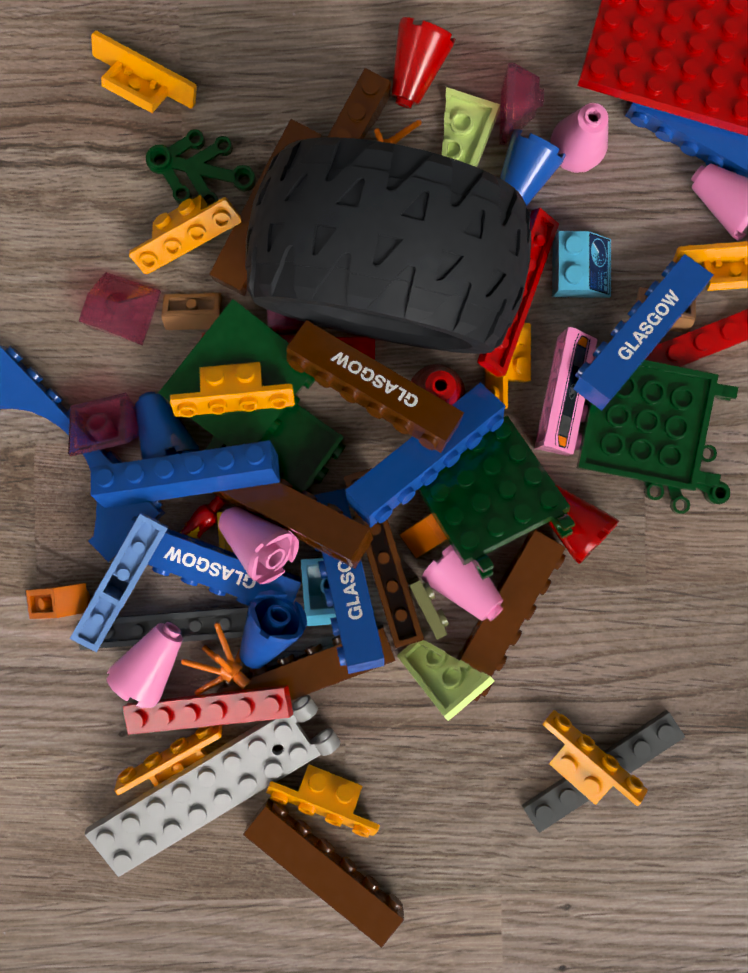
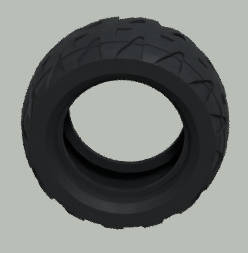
[245,137,531,354]

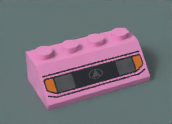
[534,327,597,456]

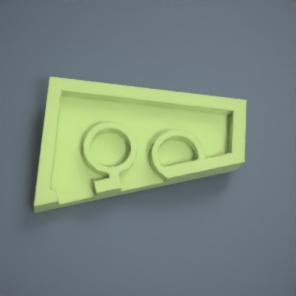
[442,87,500,167]
[397,640,495,721]

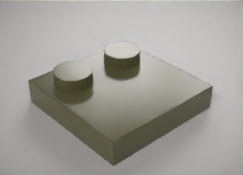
[408,576,449,640]

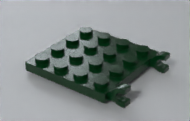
[576,360,739,491]
[418,415,575,580]

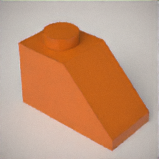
[399,512,447,558]
[26,583,90,619]

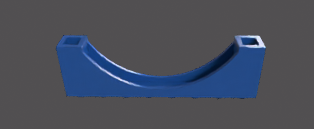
[0,345,165,562]

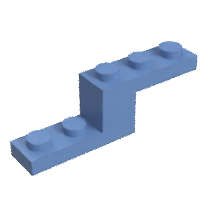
[70,512,168,652]

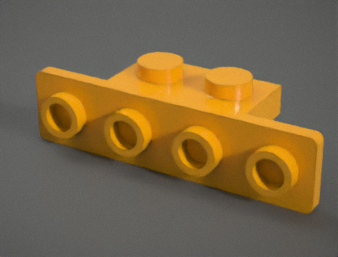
[91,30,197,113]
[129,195,241,274]
[673,241,748,291]
[485,323,531,409]
[170,362,295,417]
[543,710,648,806]
[114,725,222,795]
[266,764,380,838]

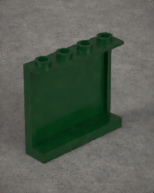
[158,299,315,447]
[205,404,346,494]

